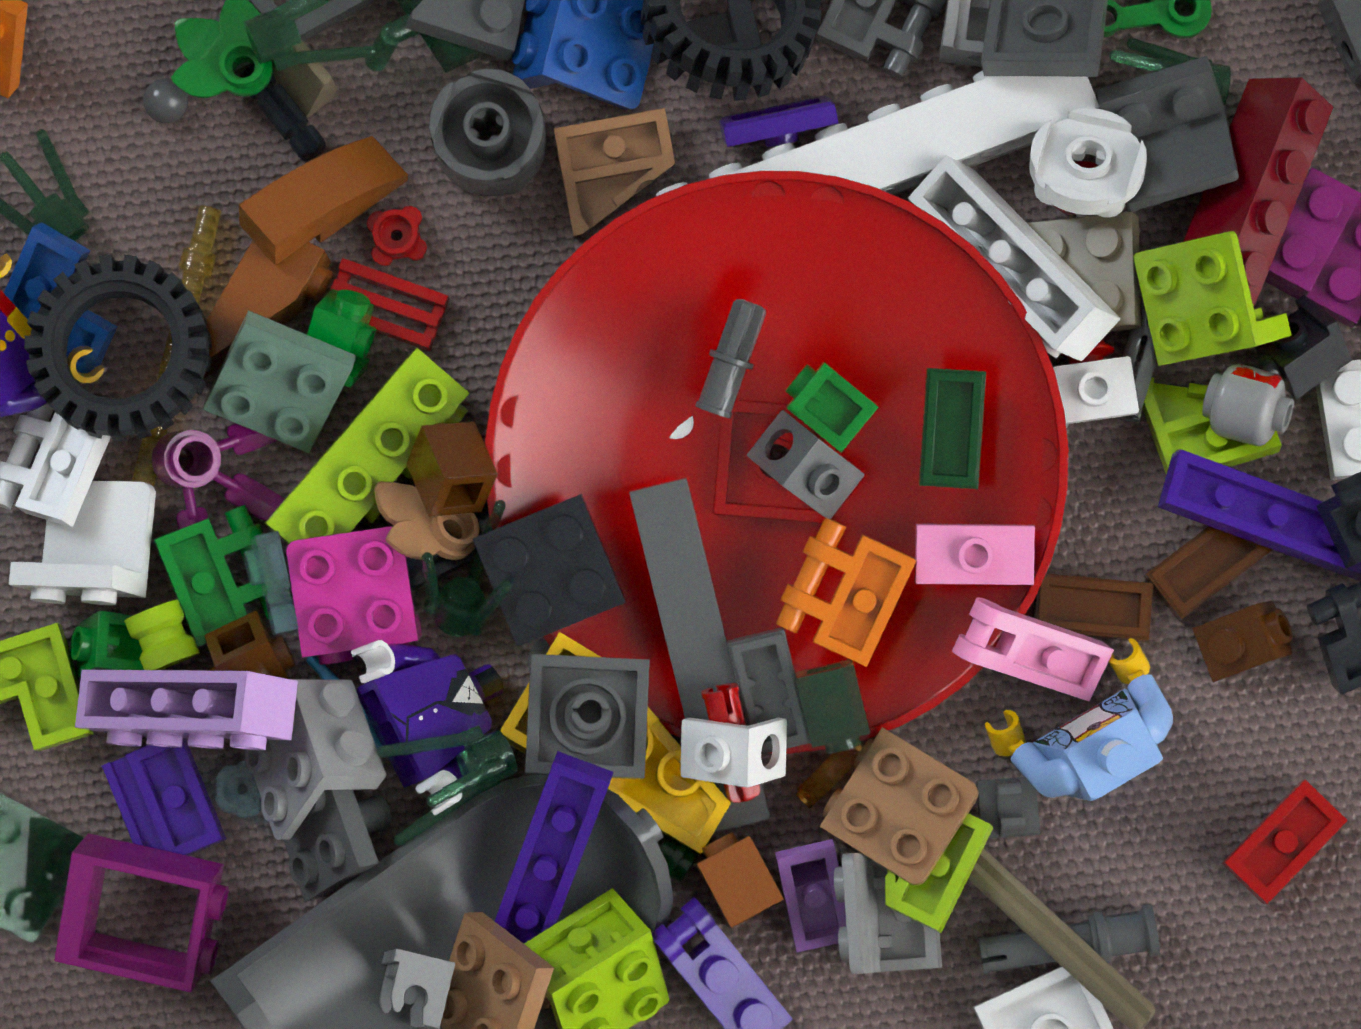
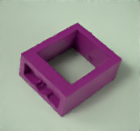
[54,833,229,992]

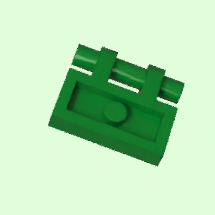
[154,505,288,647]

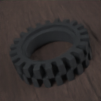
[641,0,822,101]
[24,254,212,441]

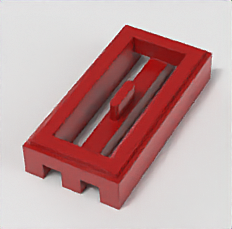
[330,258,450,351]

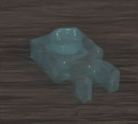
[244,531,299,636]

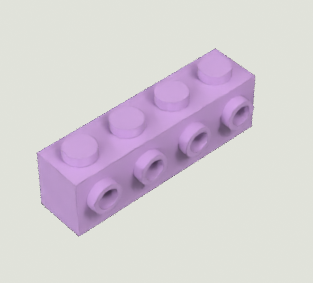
[75,670,298,750]

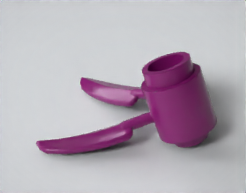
[152,423,285,530]

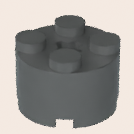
[429,68,547,196]

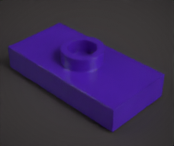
[719,95,839,147]

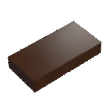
[1144,526,1272,621]
[1033,573,1154,643]

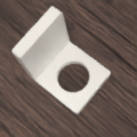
[1053,356,1139,428]
[681,718,787,788]

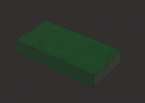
[918,368,986,489]

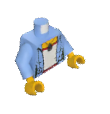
[985,638,1173,801]

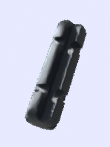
[240,65,326,162]

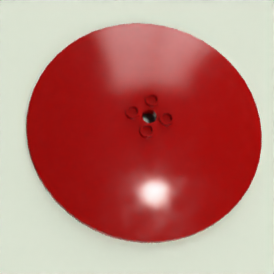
[485,171,1069,754]

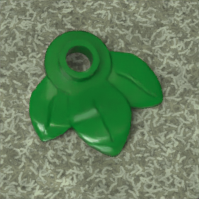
[171,0,273,98]

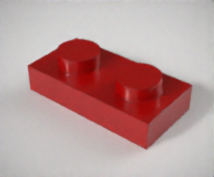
[1221,779,1348,904]

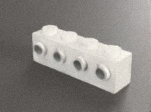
[908,155,1121,361]

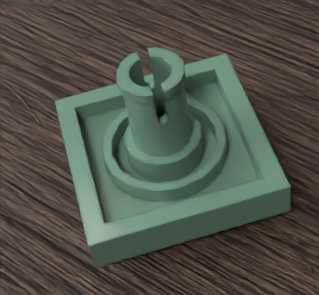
[203,310,355,453]

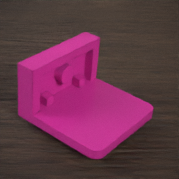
[286,526,422,665]

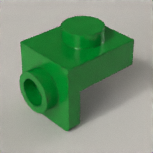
[785,362,879,452]

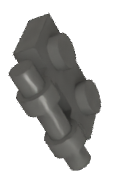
[816,0,946,79]

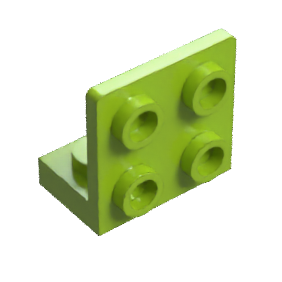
[1134,231,1292,366]
[524,888,669,1029]

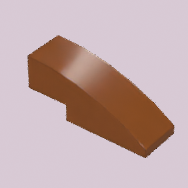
[239,136,408,266]

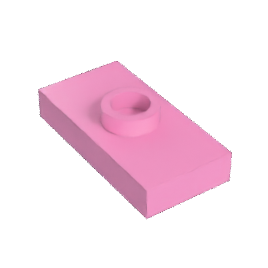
[915,524,1035,585]

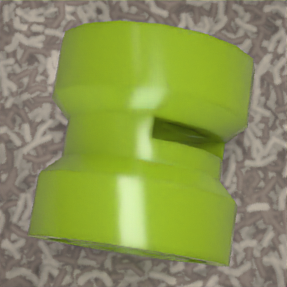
[124,599,200,670]

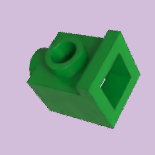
[307,289,376,388]

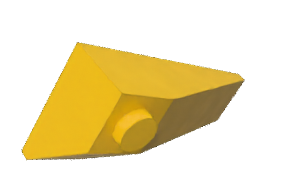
[498,632,731,854]

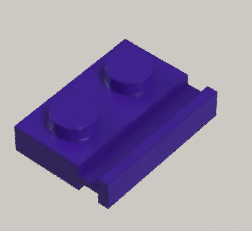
[102,738,227,856]

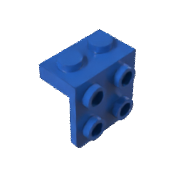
[512,0,654,110]

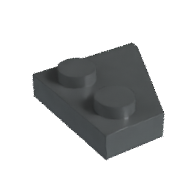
[405,0,524,60]

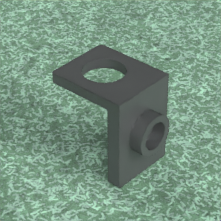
[747,410,864,519]

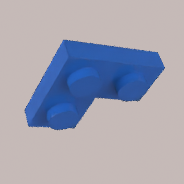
[4,222,118,373]

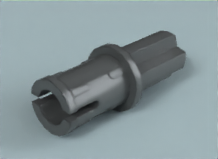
[695,299,766,419]

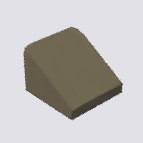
[273,37,338,117]

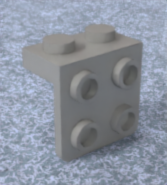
[245,679,386,840]
[834,853,942,974]

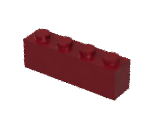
[1183,77,1333,308]

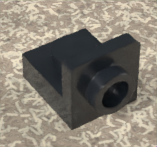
[1316,472,1361,569]

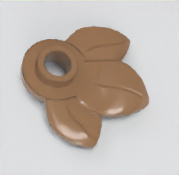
[375,481,479,560]

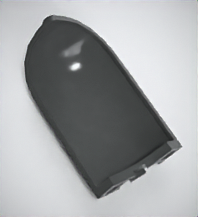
[211,775,674,1029]

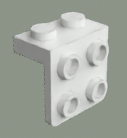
[9,481,156,605]

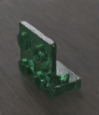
[0,789,85,942]

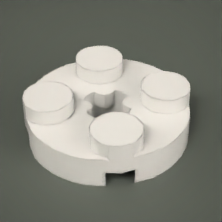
[1029,108,1147,218]

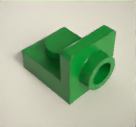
[70,611,144,678]

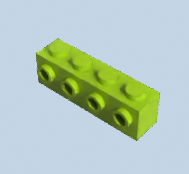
[264,348,469,544]

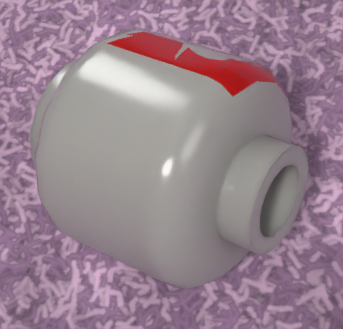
[1202,364,1294,446]

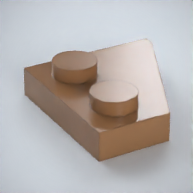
[553,108,675,237]

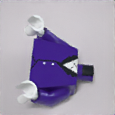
[351,640,504,815]

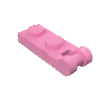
[952,597,1114,702]

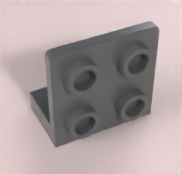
[1097,56,1239,212]

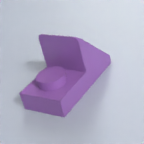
[775,839,846,953]

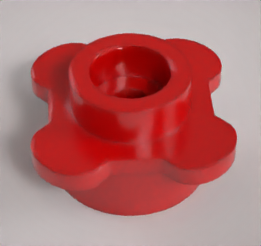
[367,206,427,266]

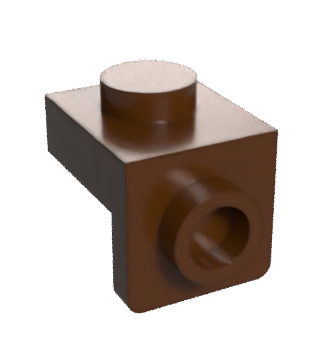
[1192,601,1293,682]

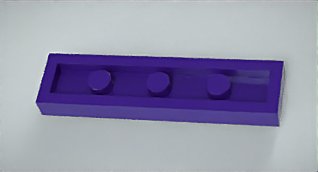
[1158,449,1361,582]
[495,751,614,944]

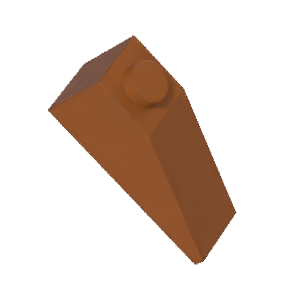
[203,240,333,379]

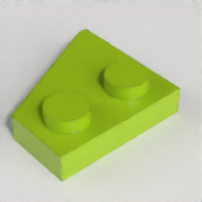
[1135,377,1282,475]

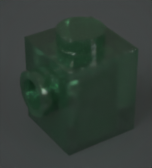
[795,659,870,753]

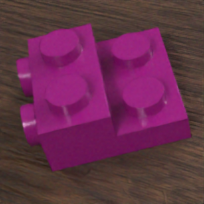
[1264,167,1361,328]

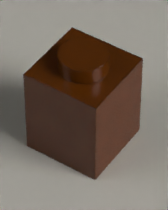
[407,422,498,517]

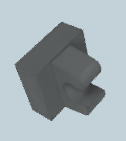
[975,777,1041,839]

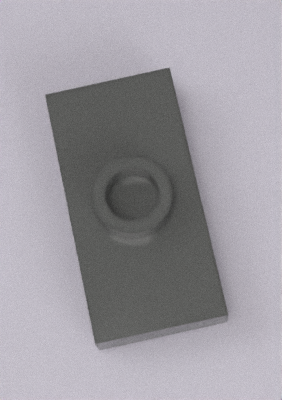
[727,627,812,755]

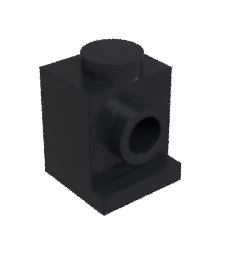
[1253,295,1352,399]

